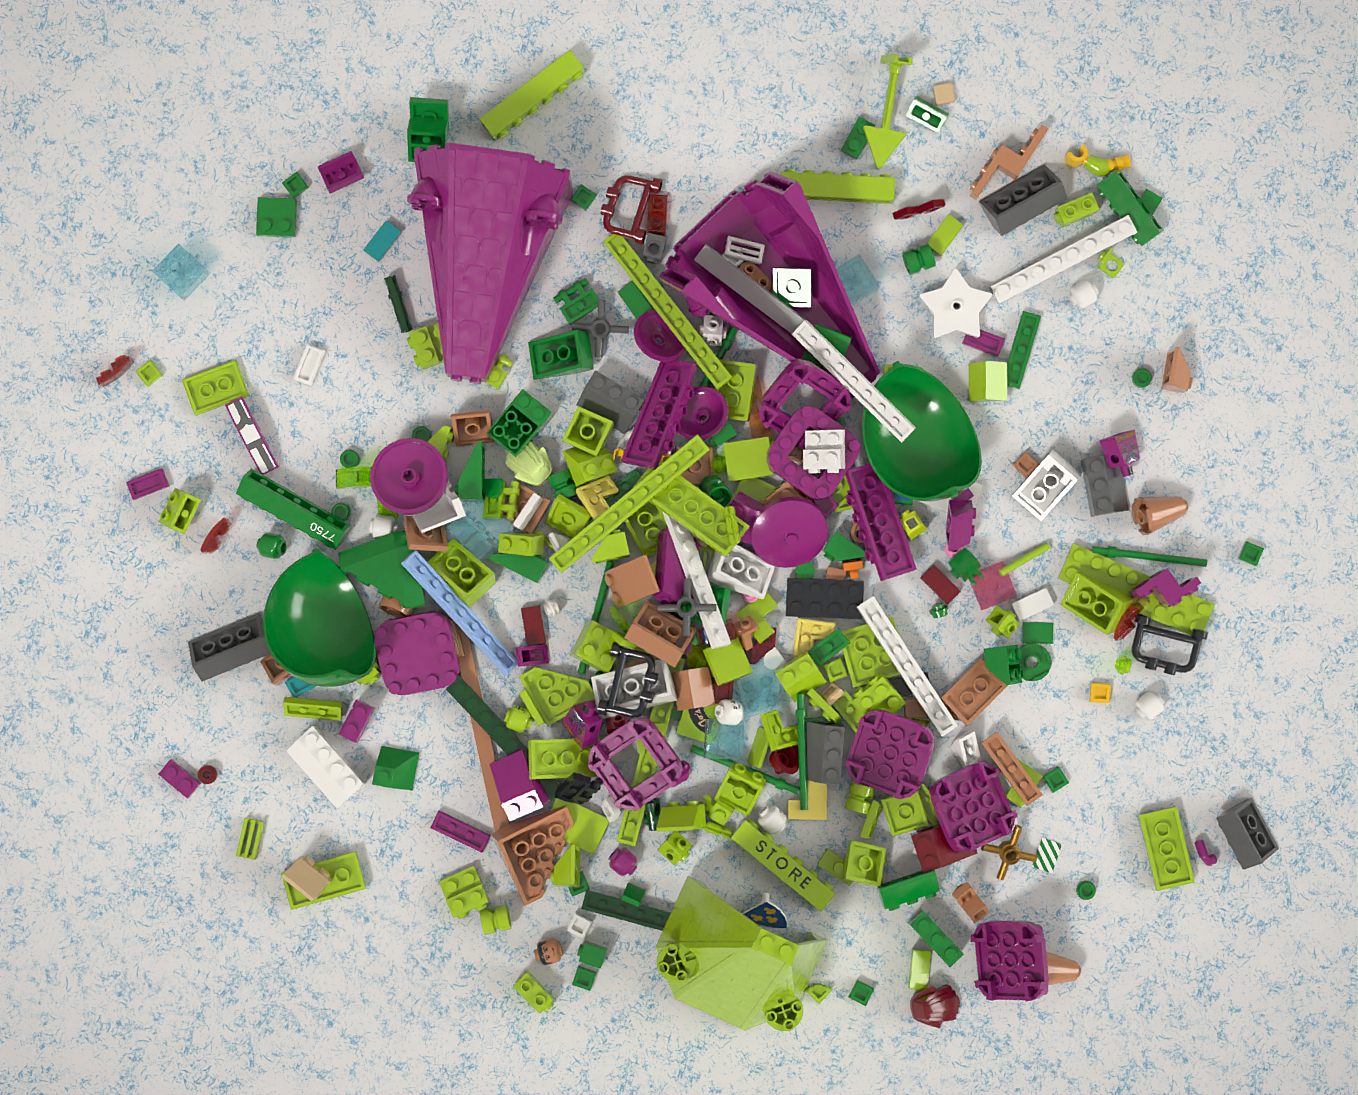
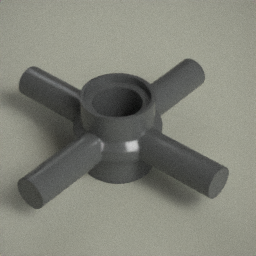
[572,299,629,357]
[657,578,717,637]

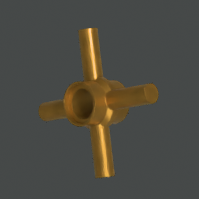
[981,825,1038,880]

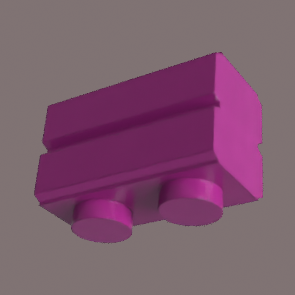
[339,699,375,743]

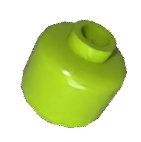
[504,705,533,733]

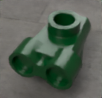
[644,798,660,831]

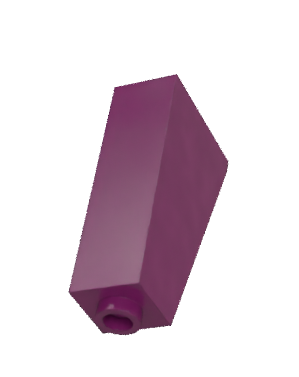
[654,526,700,604]

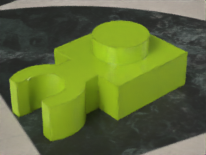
[699,794,734,826]

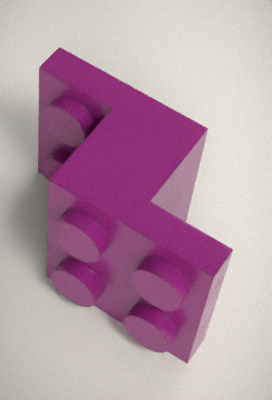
[1129,568,1201,607]

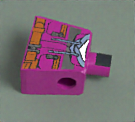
[1099,429,1140,477]
[562,701,602,749]

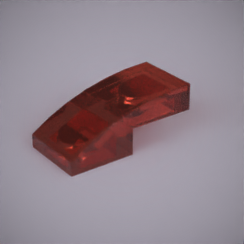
[1113,603,1144,641]

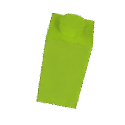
[1053,193,1100,228]
[513,970,554,1014]

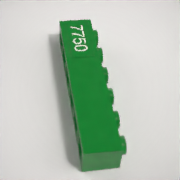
[236,468,351,550]

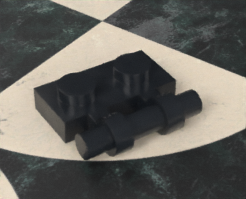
[555,772,603,804]

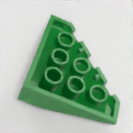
[338,530,425,609]

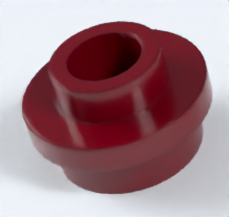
[198,765,217,784]

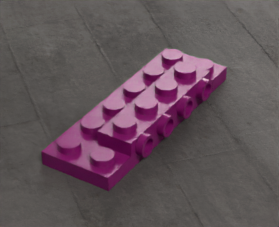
[621,360,697,469]
[845,463,917,581]

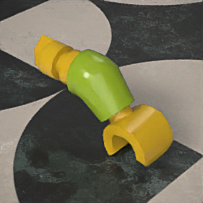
[1065,144,1131,177]

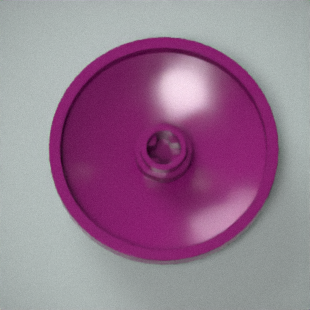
[370,438,448,515]
[750,497,828,568]

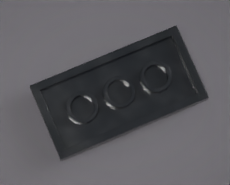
[785,577,864,619]

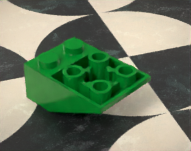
[486,389,554,457]

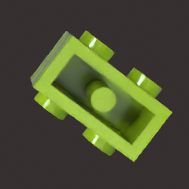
[159,488,201,535]

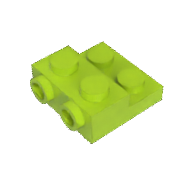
[407,323,444,370]
[852,673,906,715]
[714,763,766,816]
[842,840,887,887]
[439,865,490,919]

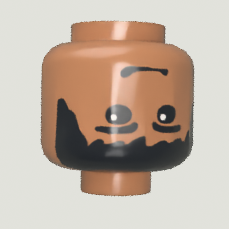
[534,938,564,965]

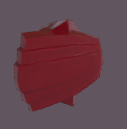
[910,984,960,1028]

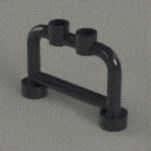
[1132,614,1208,675]
[597,641,659,717]

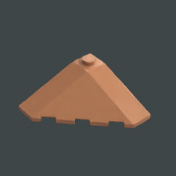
[491,805,574,906]

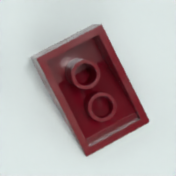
[910,824,978,873]

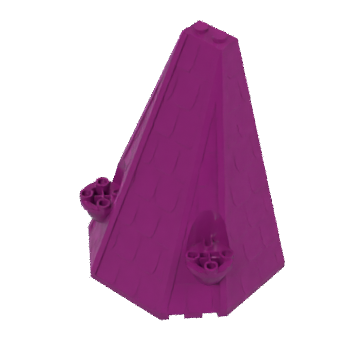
[407,143,573,384]
[659,171,880,399]

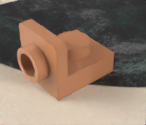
[733,616,759,651]

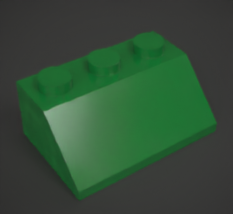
[877,870,940,911]

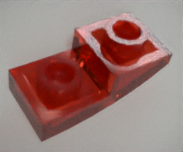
[647,194,668,236]
[96,355,134,387]
[200,518,232,554]

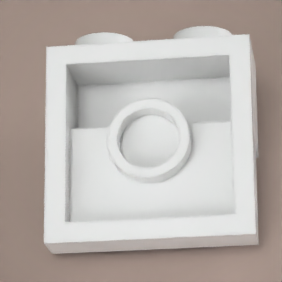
[803,430,845,473]

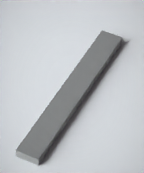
[694,244,814,334]

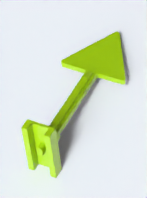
[863,54,913,169]

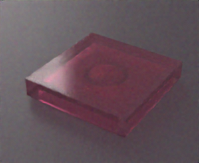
[970,561,1017,610]

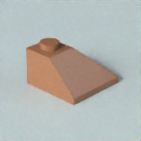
[1161,347,1193,393]

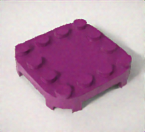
[374,610,460,695]
[845,709,935,799]
[929,762,1017,852]
[970,921,1049,1002]

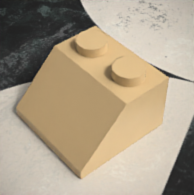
[281,856,332,902]

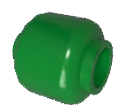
[256,533,287,559]

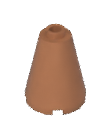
[1131,497,1188,535]
[1046,952,1081,985]

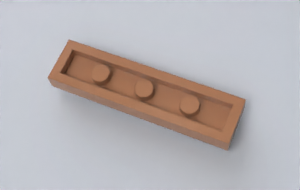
[981,732,1043,806]

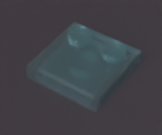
[704,719,744,760]

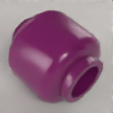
[608,847,637,876]

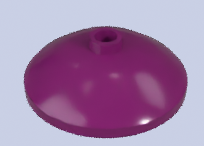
[633,310,686,362]
[679,387,728,440]

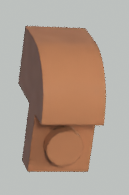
[952,882,990,924]

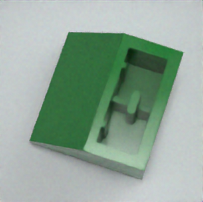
[984,645,1024,685]

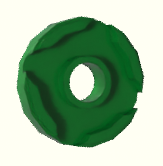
[1019,643,1052,681]

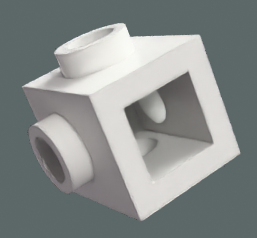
[699,315,726,346]

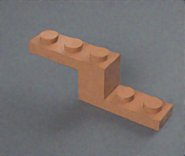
[970,125,1048,200]

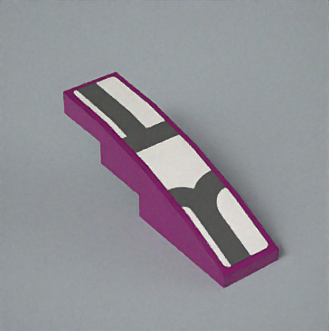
[225,396,279,475]

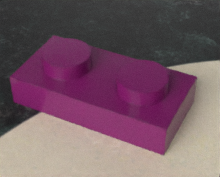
[158,759,201,799]

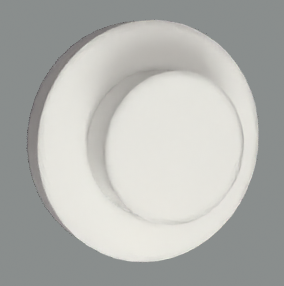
[544,599,559,618]

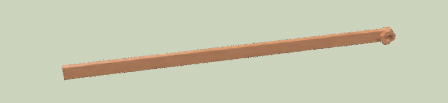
[435,524,509,831]

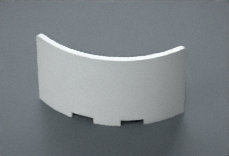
[412,479,466,533]

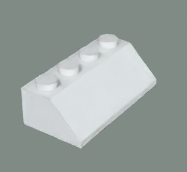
[591,659,677,719]
[287,726,366,809]

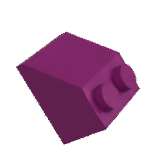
[946,500,976,551]

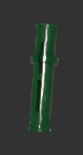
[384,275,413,333]

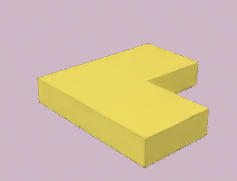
[576,475,619,520]
[793,618,836,657]
[788,781,827,820]

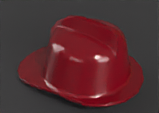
[769,745,799,774]

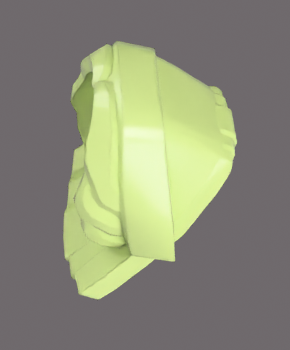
[505,441,553,486]

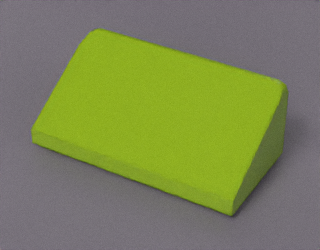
[747,727,769,768]
[908,949,931,990]

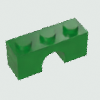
[908,909,964,967]

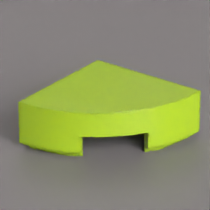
[805,984,832,1004]

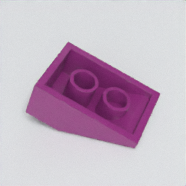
[730,491,765,545]
[490,749,549,821]

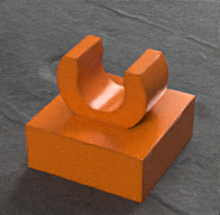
[841,559,863,579]

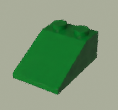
[528,330,594,380]
[455,441,485,502]

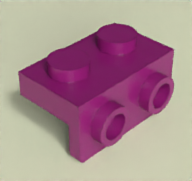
[317,151,364,194]

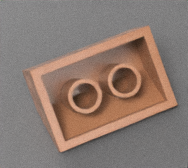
[624,600,697,668]

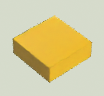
[1089,683,1111,703]

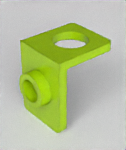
[1096,247,1125,278]

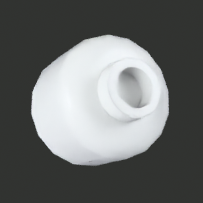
[1069,280,1099,309]
[369,514,399,539]
[1135,692,1165,720]
[715,699,745,726]
[758,806,786,834]

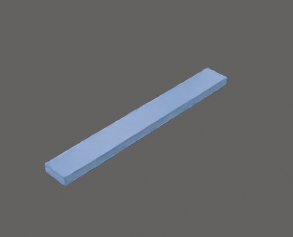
[401,550,518,676]

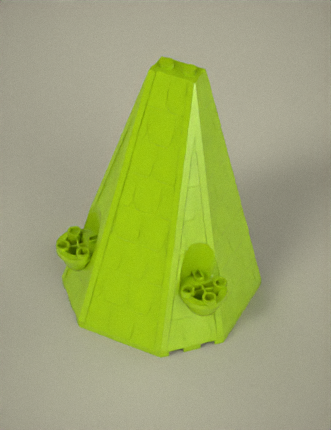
[655,876,828,1031]

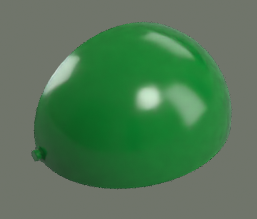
[862,361,982,502]
[263,549,376,687]

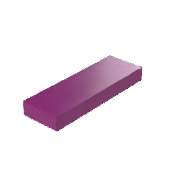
[430,810,491,853]

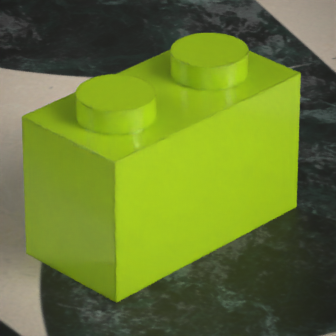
[498,531,544,556]

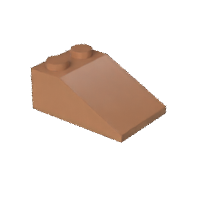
[604,555,660,608]

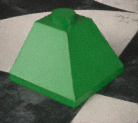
[372,746,419,791]

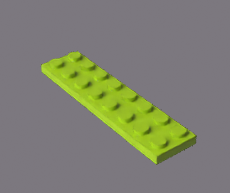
[1057,543,1215,636]

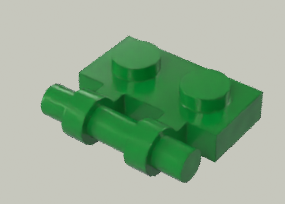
[553,278,598,325]

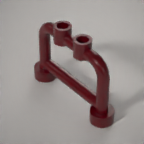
[601,175,663,245]

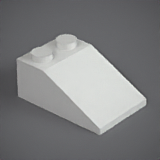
[1012,450,1082,521]
[706,544,775,599]

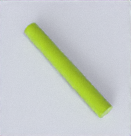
[998,542,1050,577]

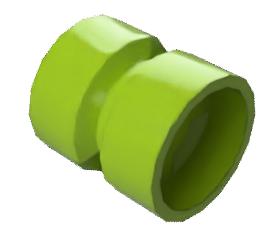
[844,782,875,815]
[479,904,512,935]

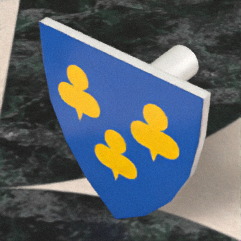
[742,893,787,928]

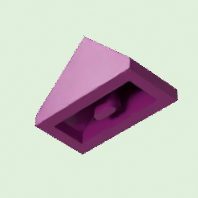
[516,644,549,667]

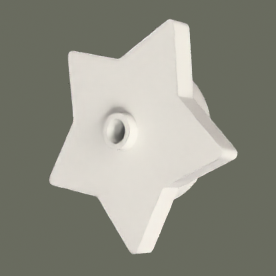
[919,269,992,339]

